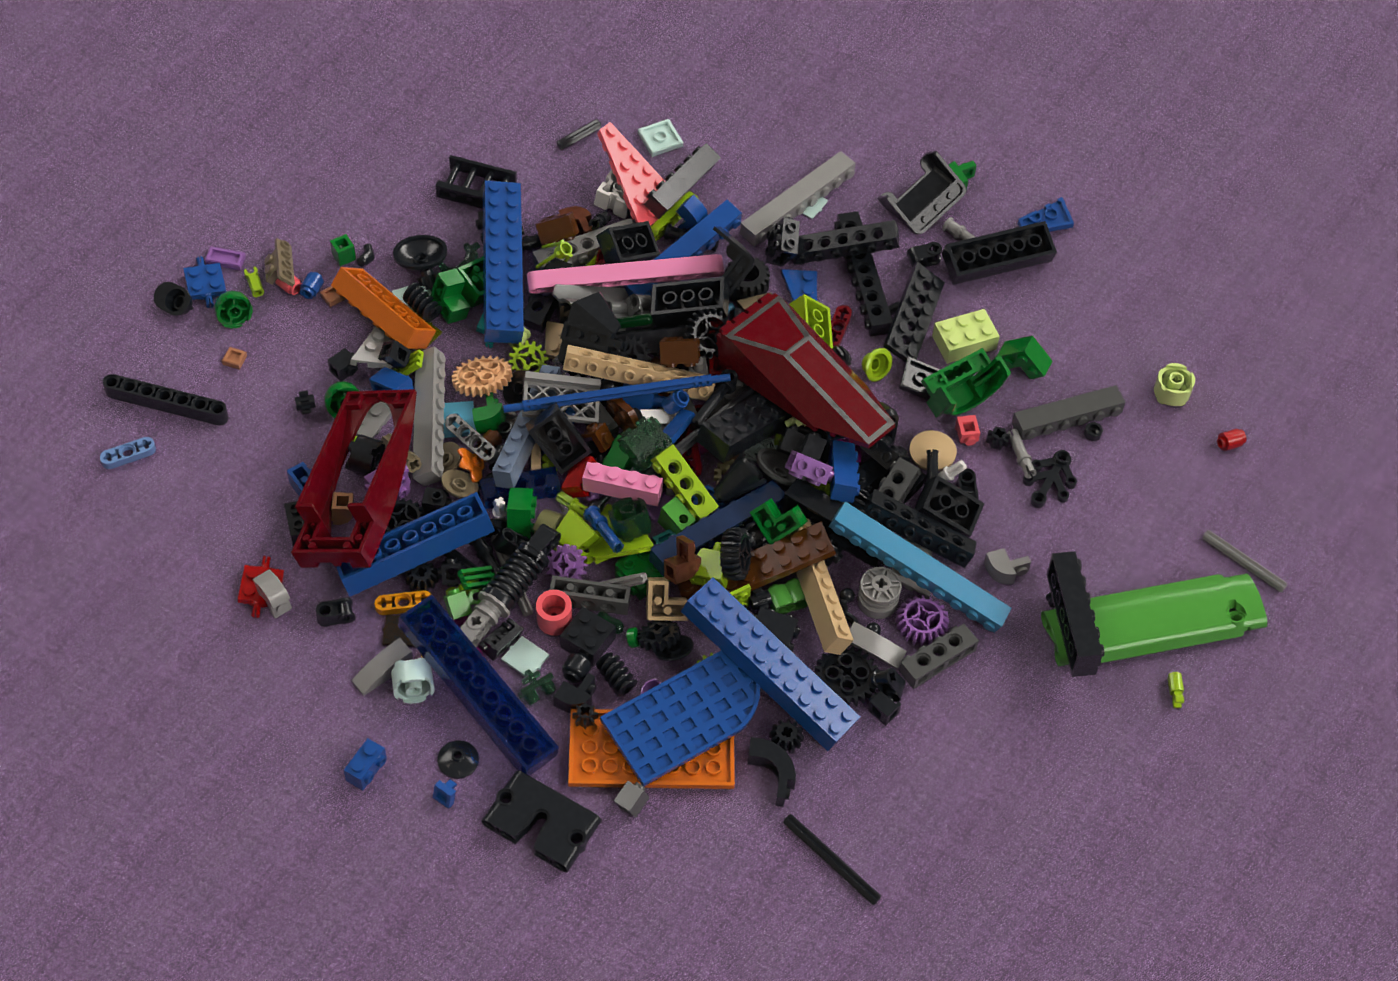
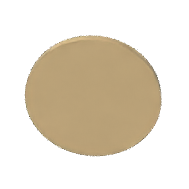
[909,430,957,471]

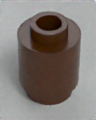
[475,430,502,456]

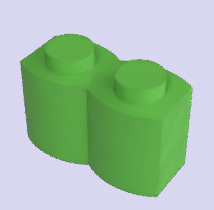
[767,578,808,614]

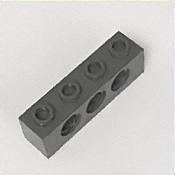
[878,457,921,503]
[549,575,631,615]
[899,624,979,689]

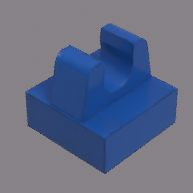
[432,779,457,809]

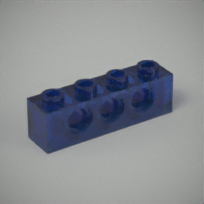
[480,466,560,509]

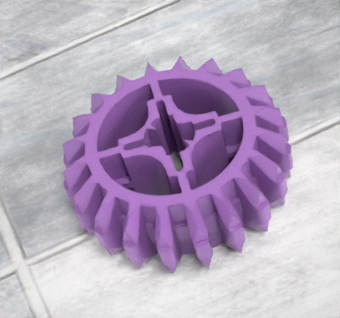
[895,595,949,647]

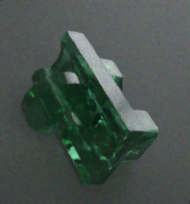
[517,669,556,706]

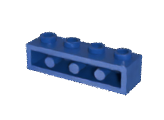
[828,440,860,503]

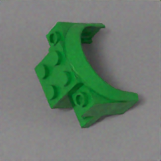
[921,348,1011,418]

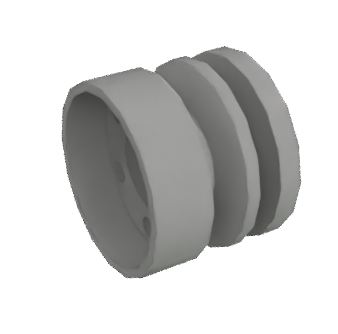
[857,567,902,619]

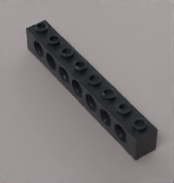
[834,211,893,337]

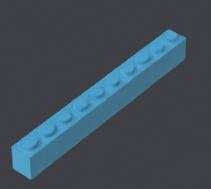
[828,502,1012,633]

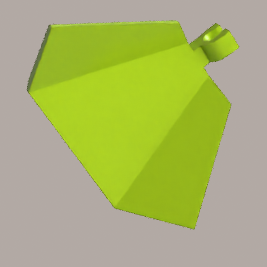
[581,504,654,564]

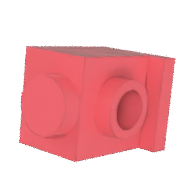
[955,415,980,446]

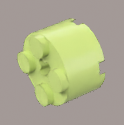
[1154,363,1195,406]

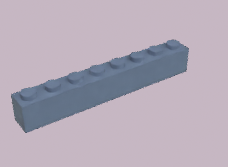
[492,365,562,489]

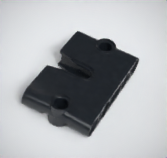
[481,770,602,872]

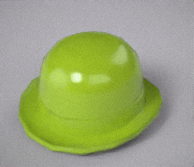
[861,348,892,382]

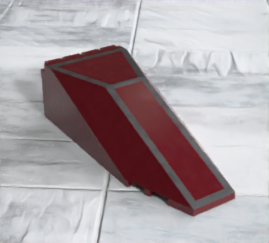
[716,293,895,448]

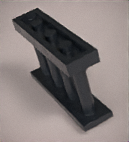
[436,155,517,209]

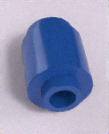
[300,272,324,299]
[662,390,689,415]

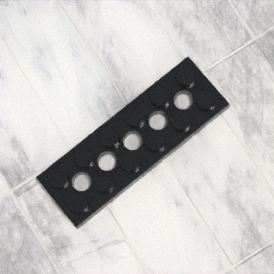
[883,262,945,362]

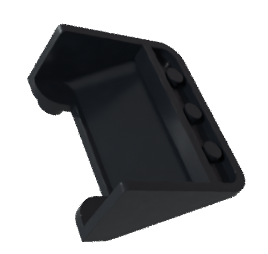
[877,151,966,234]

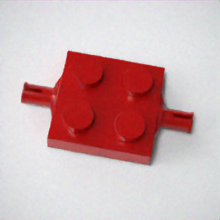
[238,556,284,618]

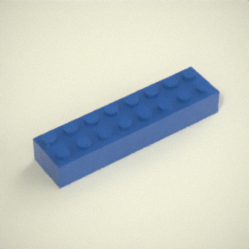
[336,492,495,597]

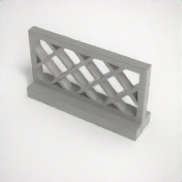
[522,371,601,424]

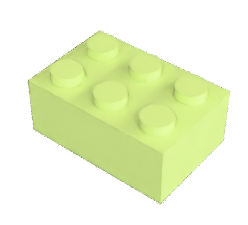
[932,309,1000,364]

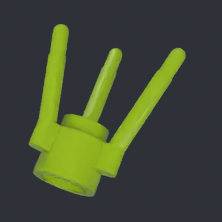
[535,239,573,269]

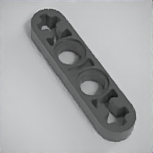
[445,414,499,464]

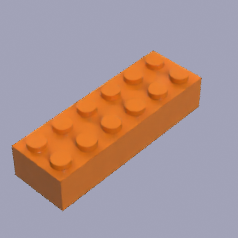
[331,267,436,350]

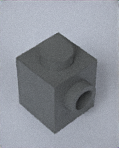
[614,781,650,818]

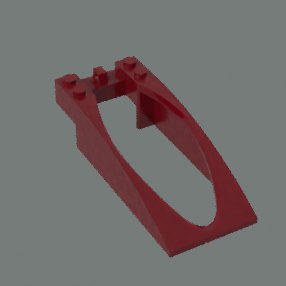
[291,389,417,568]

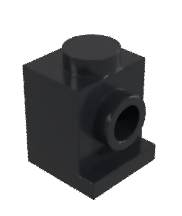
[378,340,411,369]
[868,691,901,726]

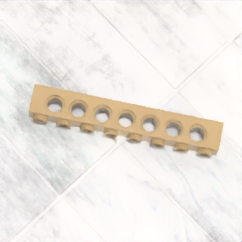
[563,345,715,401]

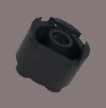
[345,434,385,476]

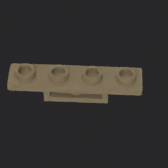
[264,238,295,287]

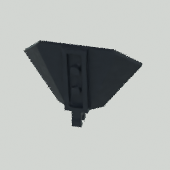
[558,292,628,377]

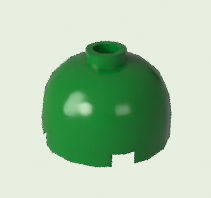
[214,290,253,328]
[324,381,359,418]

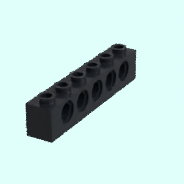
[792,220,899,265]
[863,489,977,568]

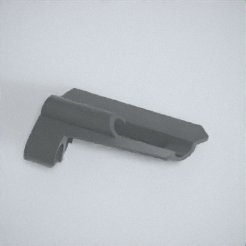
[552,284,655,328]

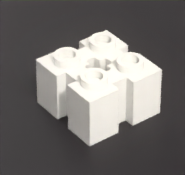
[594,169,630,219]

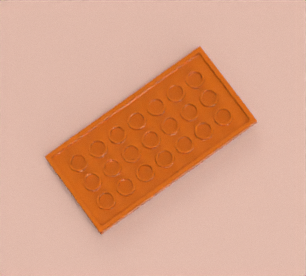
[568,709,735,789]

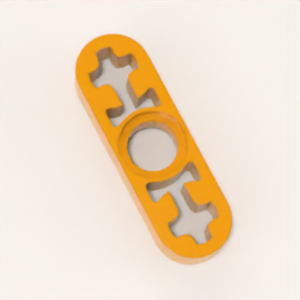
[374,590,433,615]

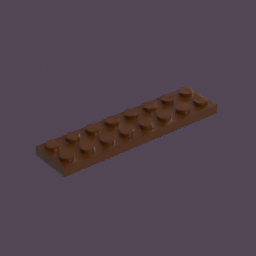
[677,522,836,600]

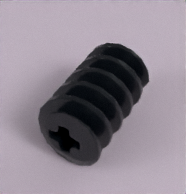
[403,282,443,322]
[596,652,637,697]

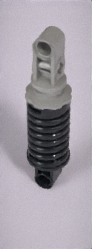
[452,524,561,654]

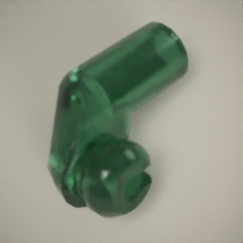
[597,611,624,634]

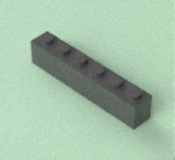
[1012,385,1126,440]

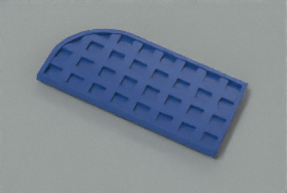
[600,650,760,786]

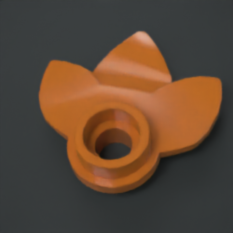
[457,448,484,483]

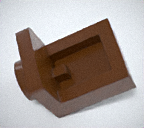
[582,422,614,452]

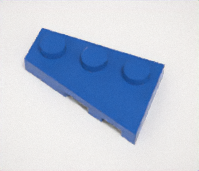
[1017,197,1074,232]

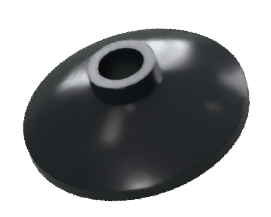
[503,370,531,404]
[654,635,694,661]
[437,740,479,779]

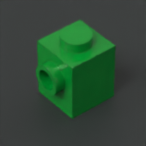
[330,234,356,266]

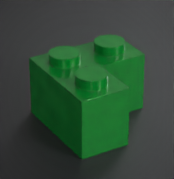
[457,257,484,308]
[430,268,470,324]
[996,336,1053,379]
[507,488,537,539]
[750,498,808,544]

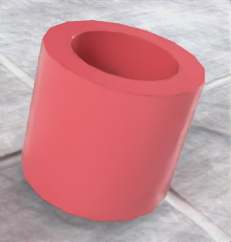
[536,590,572,636]

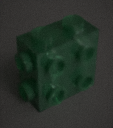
[617,416,672,471]

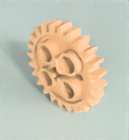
[451,355,513,397]

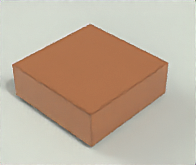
[320,286,346,307]
[222,347,247,370]

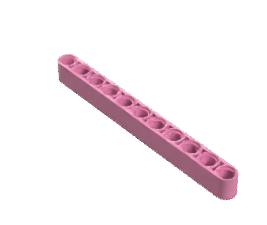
[526,254,725,294]

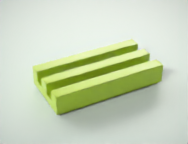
[393,349,424,375]

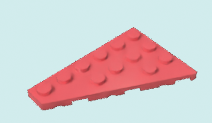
[597,122,666,226]

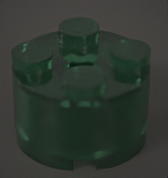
[608,497,652,542]

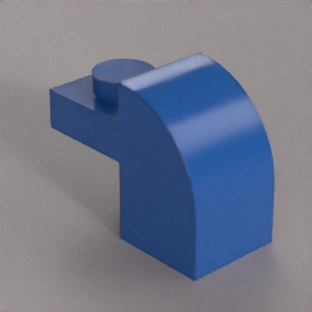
[676,194,708,229]

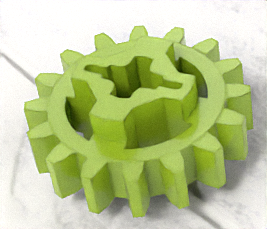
[508,340,549,372]

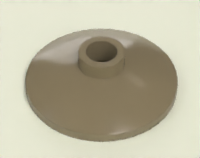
[443,442,461,473]
[441,469,478,499]

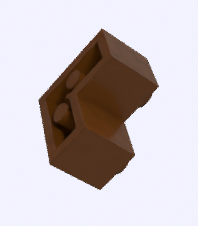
[535,212,579,245]
[660,337,700,367]

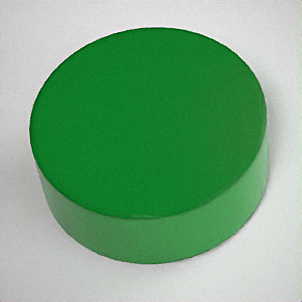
[626,627,640,648]

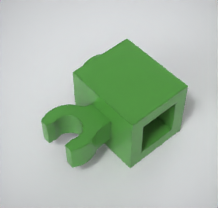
[443,588,481,620]

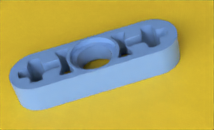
[100,437,156,469]

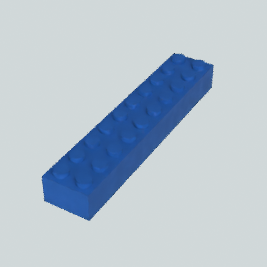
[483,180,524,344]
[681,578,860,751]

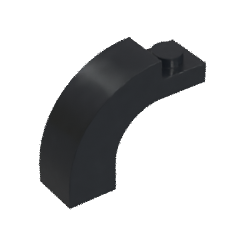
[748,737,796,807]

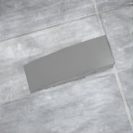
[850,622,907,670]
[352,638,413,696]

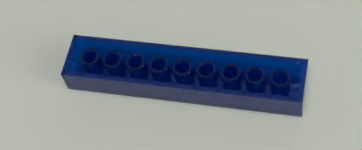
[398,594,559,776]

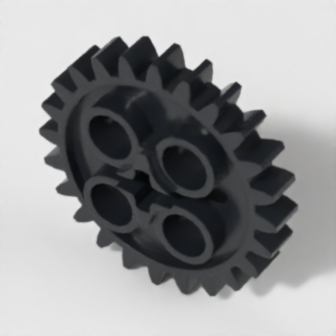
[814,646,878,706]

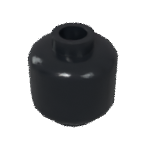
[562,652,592,683]

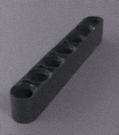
[103,374,229,425]

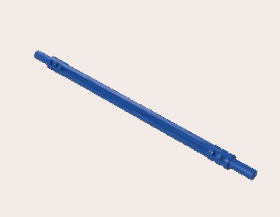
[503,374,731,413]

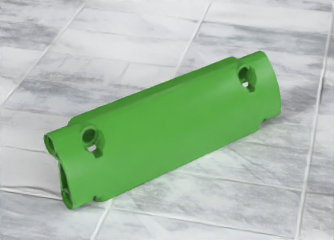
[1041,573,1267,666]

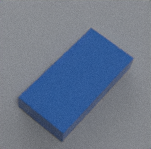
[659,409,696,444]

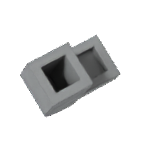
[984,548,1031,584]
[253,569,292,619]

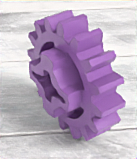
[546,544,588,580]

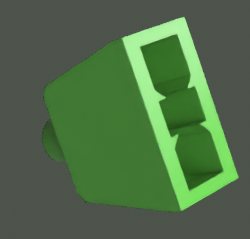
[658,496,696,534]

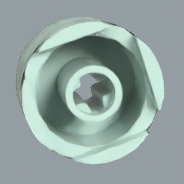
[391,658,435,704]

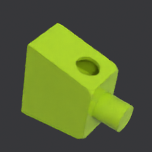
[553,509,601,558]
[689,542,728,589]

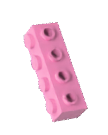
[582,462,663,507]

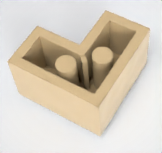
[646,577,688,621]

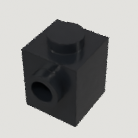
[328,348,358,381]
[422,487,452,514]

